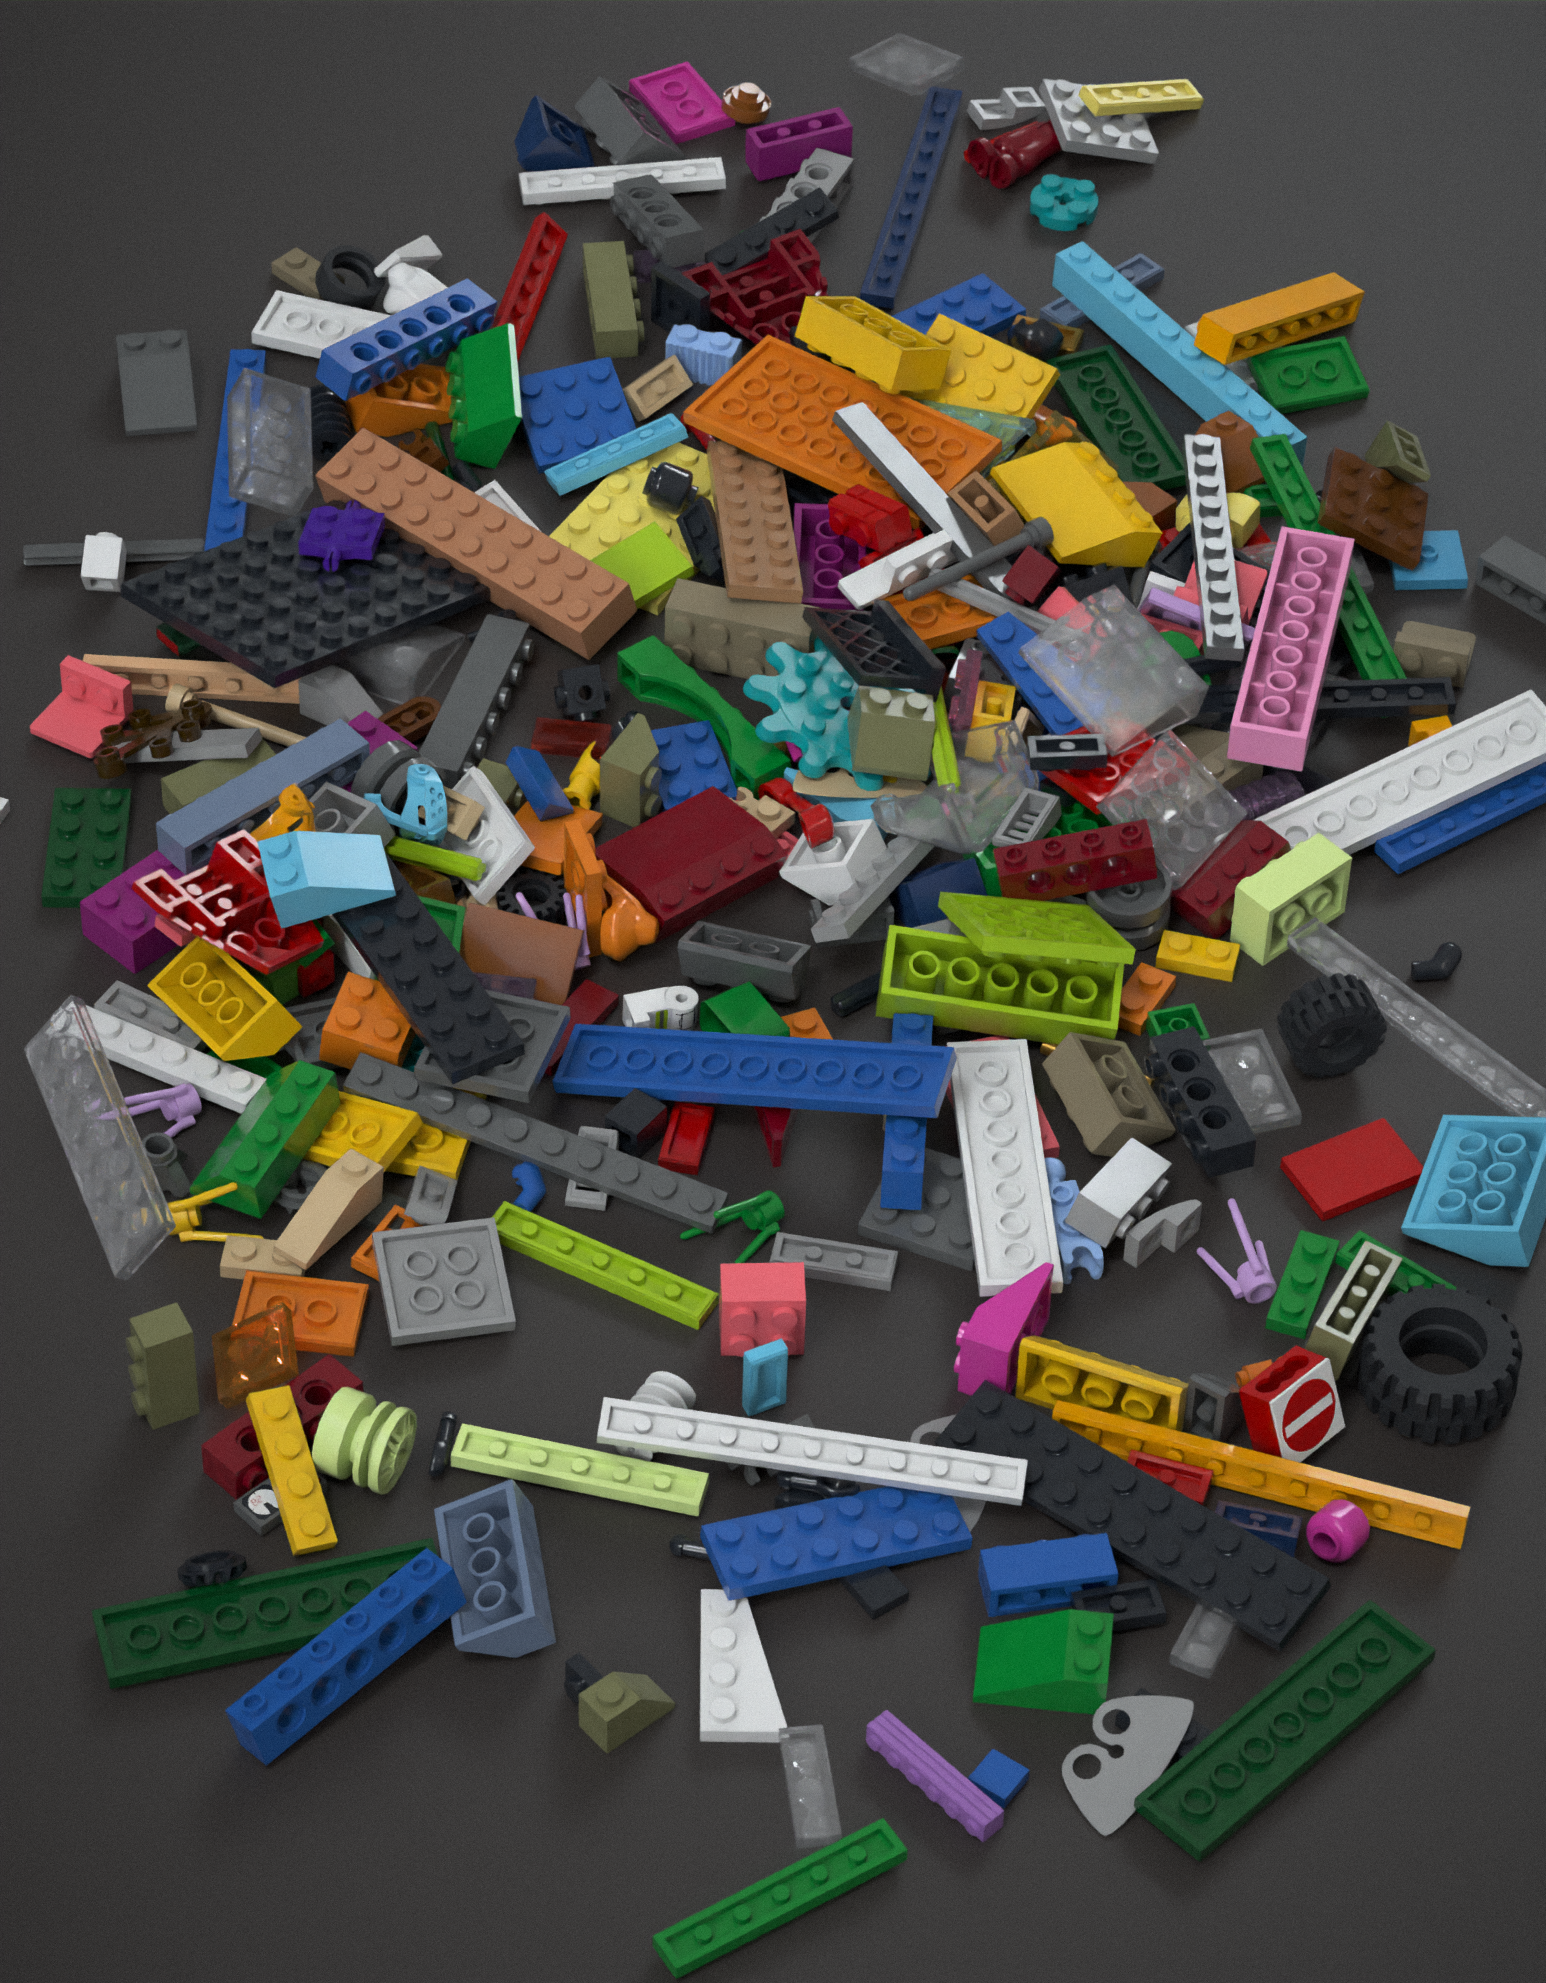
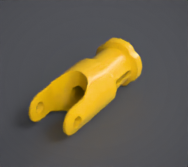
[563,741,600,810]

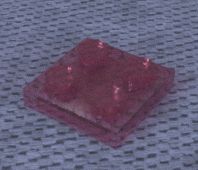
[949,649,983,738]

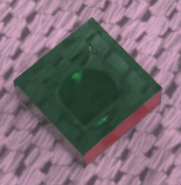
[156,623,201,657]

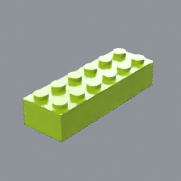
[875,925,1124,1045]

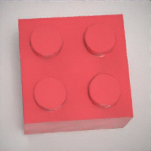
[719,1262,806,1357]

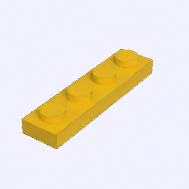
[246,1385,338,1556]

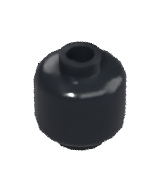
[642,462,698,515]

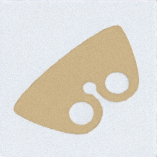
[793,768,932,798]

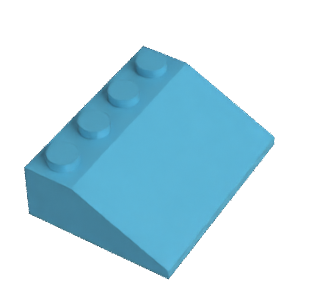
[1401,1115,1546,1267]

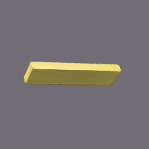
[1078,79,1204,116]

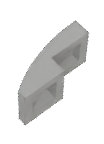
[967,87,1045,130]
[1123,1199,1202,1268]

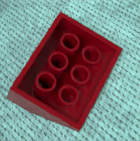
[595,786,788,944]

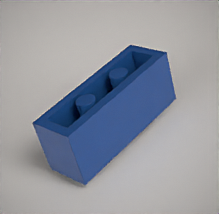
[978,1533,1118,1617]

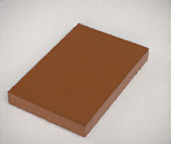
[459,903,585,1005]

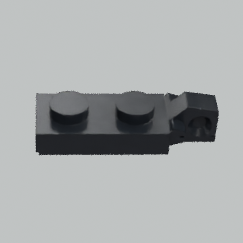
[676,496,725,586]

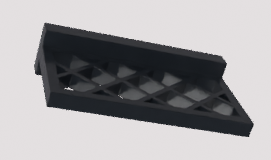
[802,600,946,702]

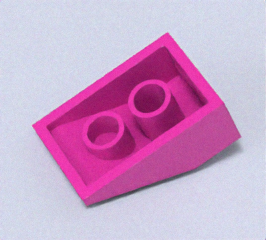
[954,1262,1054,1396]

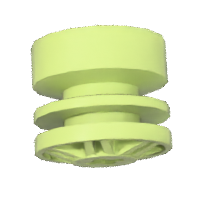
[312,1387,417,1495]

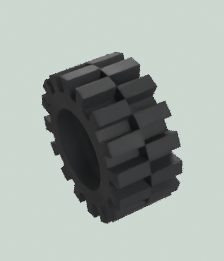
[497,868,567,925]

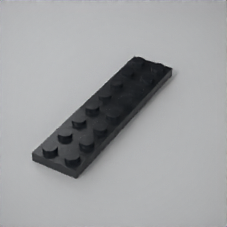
[332,852,525,1085]

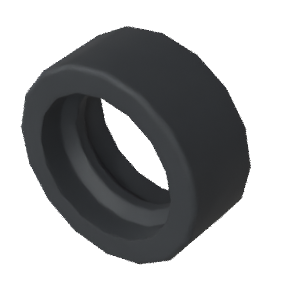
[315,245,385,310]

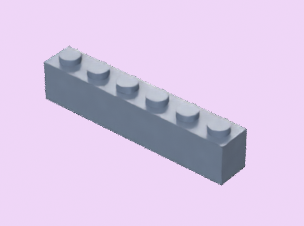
[156,718,370,875]

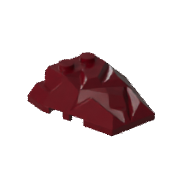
[682,229,828,345]

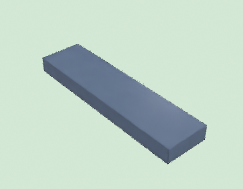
[1040,253,1165,328]

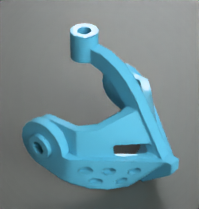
[363,764,448,845]

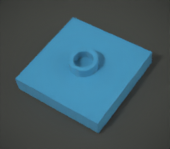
[1389,530,1468,590]

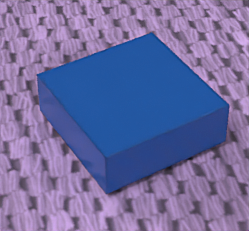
[968,1749,1030,1808]

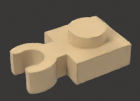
[729,787,795,838]

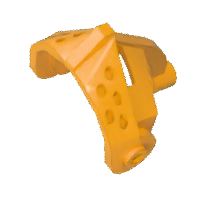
[250,783,316,841]

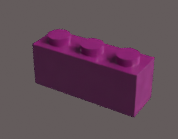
[745,107,853,181]

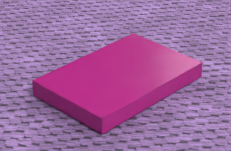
[629,62,735,144]

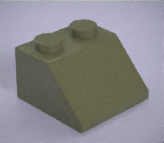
[847,686,935,781]
[600,713,662,827]

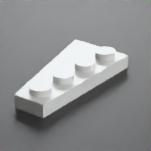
[700,1589,789,1742]

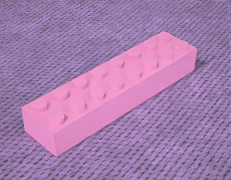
[1227,526,1355,772]

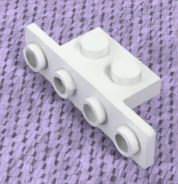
[838,530,958,610]

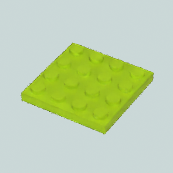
[938,892,1136,968]

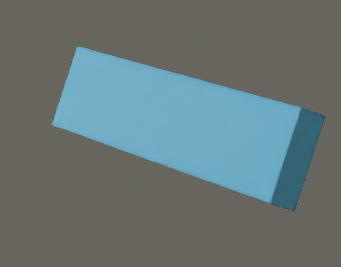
[544,413,688,496]

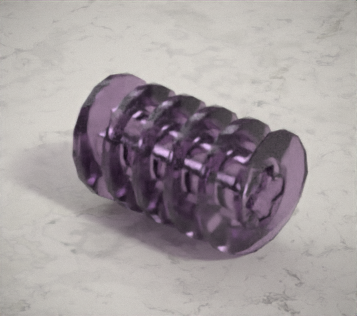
[1220,770,1305,829]

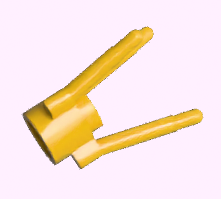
[162,1182,264,1243]

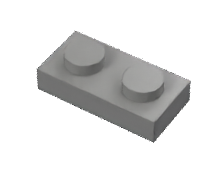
[404,1165,458,1226]

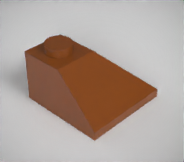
[1195,410,1265,494]

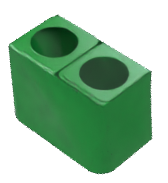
[700,981,790,1037]

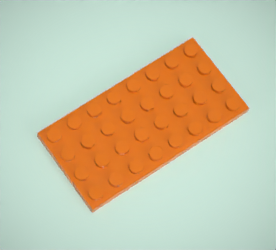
[683,335,1002,530]

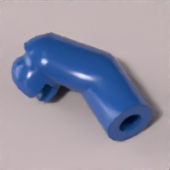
[512,1161,546,1212]

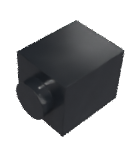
[605,1088,667,1159]

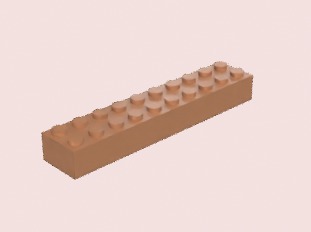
[315,428,638,660]

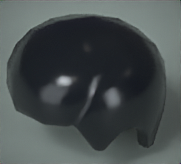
[1007,318,1064,363]

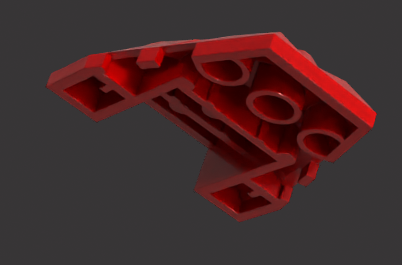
[131,829,324,975]

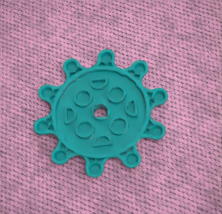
[743,636,953,791]

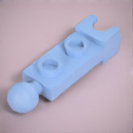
[1045,1157,1104,1284]

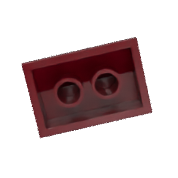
[1170,820,1291,940]

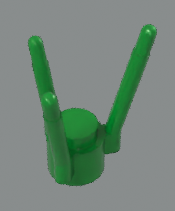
[680,1190,785,1263]

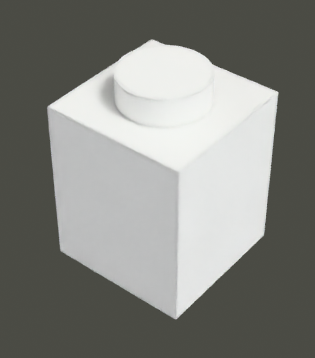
[81,532,127,592]

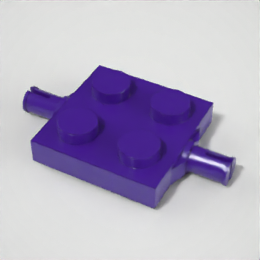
[299,500,385,572]

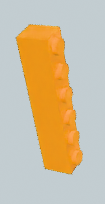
[1193,272,1365,365]

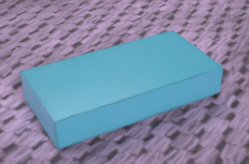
[742,1338,788,1416]

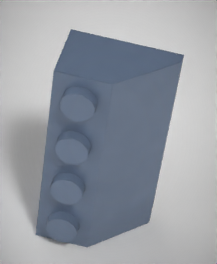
[434,1479,556,1658]

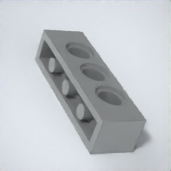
[759,148,854,243]

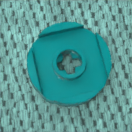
[1030,174,1098,231]

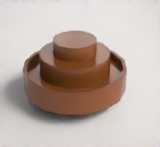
[721,83,771,124]

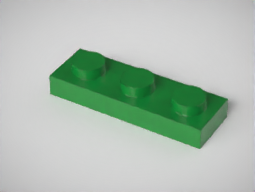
[1265,1230,1340,1339]

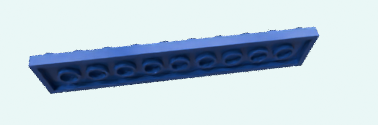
[552,1024,957,1118]

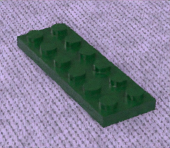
[1046,344,1186,490]

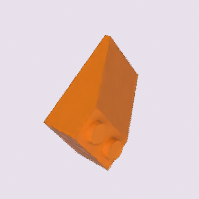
[346,364,452,437]

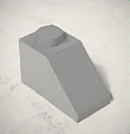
[298,665,383,726]

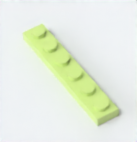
[450,1423,709,1517]

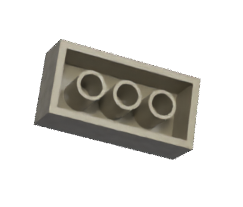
[665,578,820,679]

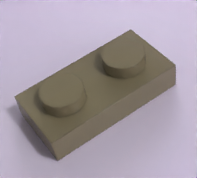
[271,247,345,301]

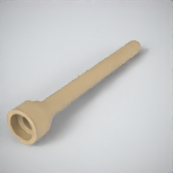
[165,683,306,747]

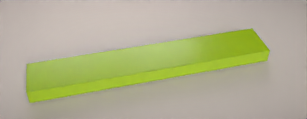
[492,1201,719,1330]

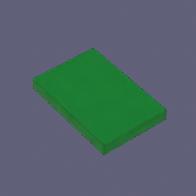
[1246,336,1370,414]

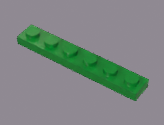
[652,1818,908,1979]

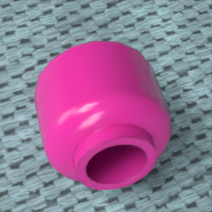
[1306,1499,1370,1563]

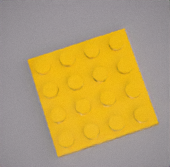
[899,313,1060,484]

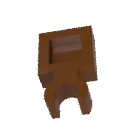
[399,428,450,472]

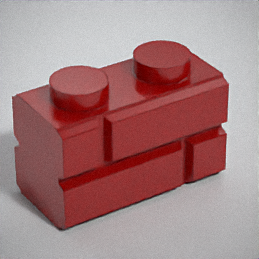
[828,484,912,553]

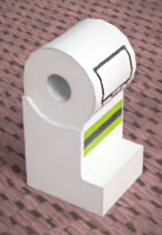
[622,986,699,1031]

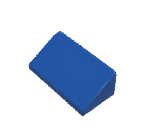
[505,746,574,821]

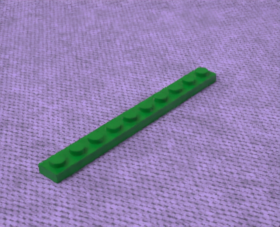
[1250,434,1407,718]

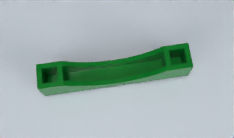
[617,635,791,801]

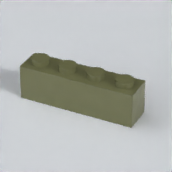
[583,241,644,359]
[1305,1240,1403,1381]

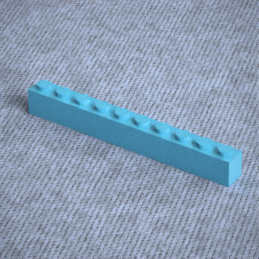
[1052,241,1307,468]

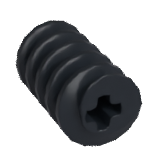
[301,384,351,462]

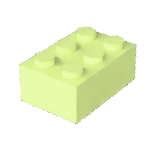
[1230,833,1352,966]

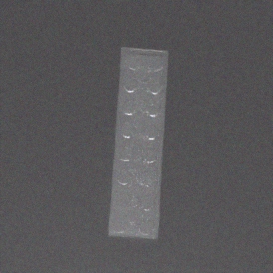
[24,995,176,1281]

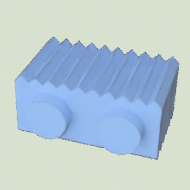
[665,324,742,386]

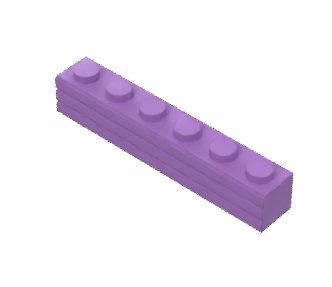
[866,1709,1004,1842]

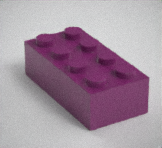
[794,503,866,611]

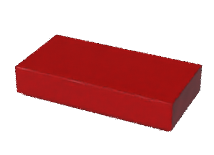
[658,1101,714,1175]

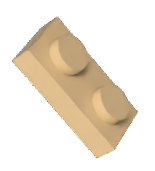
[622,355,693,422]
[418,786,485,841]
[220,1235,305,1279]

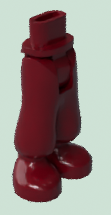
[968,119,1062,188]

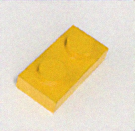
[1155,930,1240,982]

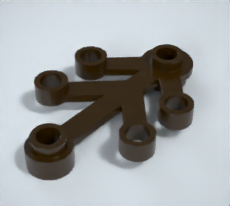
[94,699,213,779]

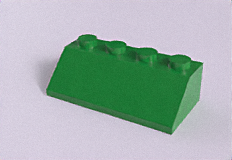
[445,323,522,469]
[189,1060,341,1219]

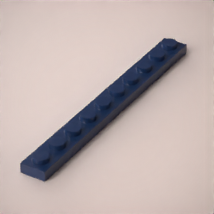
[860,86,963,309]

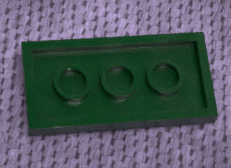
[41,788,132,908]

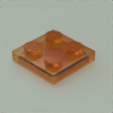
[212,1302,299,1409]

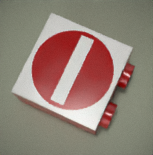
[1239,1346,1345,1462]

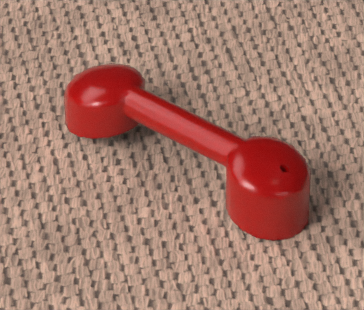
[758,778,835,849]

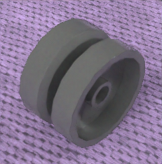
[351,740,448,837]
[1086,859,1172,951]

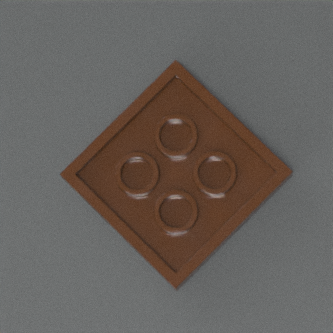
[1317,446,1429,571]

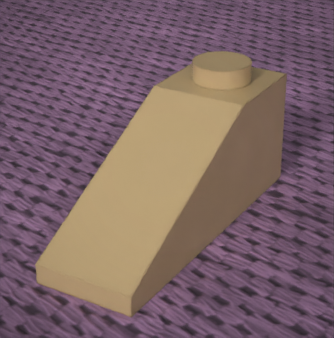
[273,1149,384,1270]

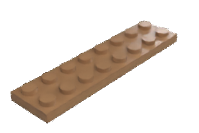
[707,440,803,604]

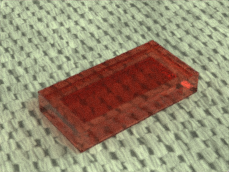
[531,717,611,760]

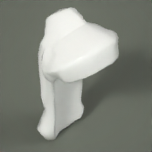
[383,262,490,330]

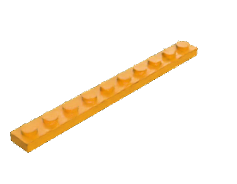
[1052,1400,1470,1550]

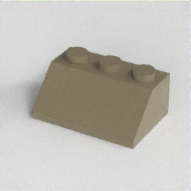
[1042,1032,1176,1157]

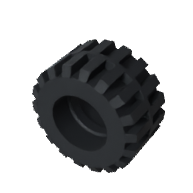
[1277,973,1387,1078]

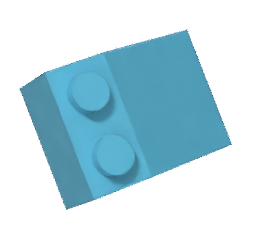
[257,831,396,929]

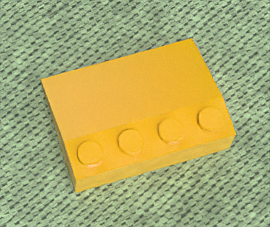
[990,442,1162,568]

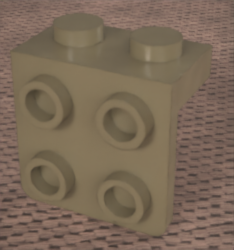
[1393,621,1476,688]

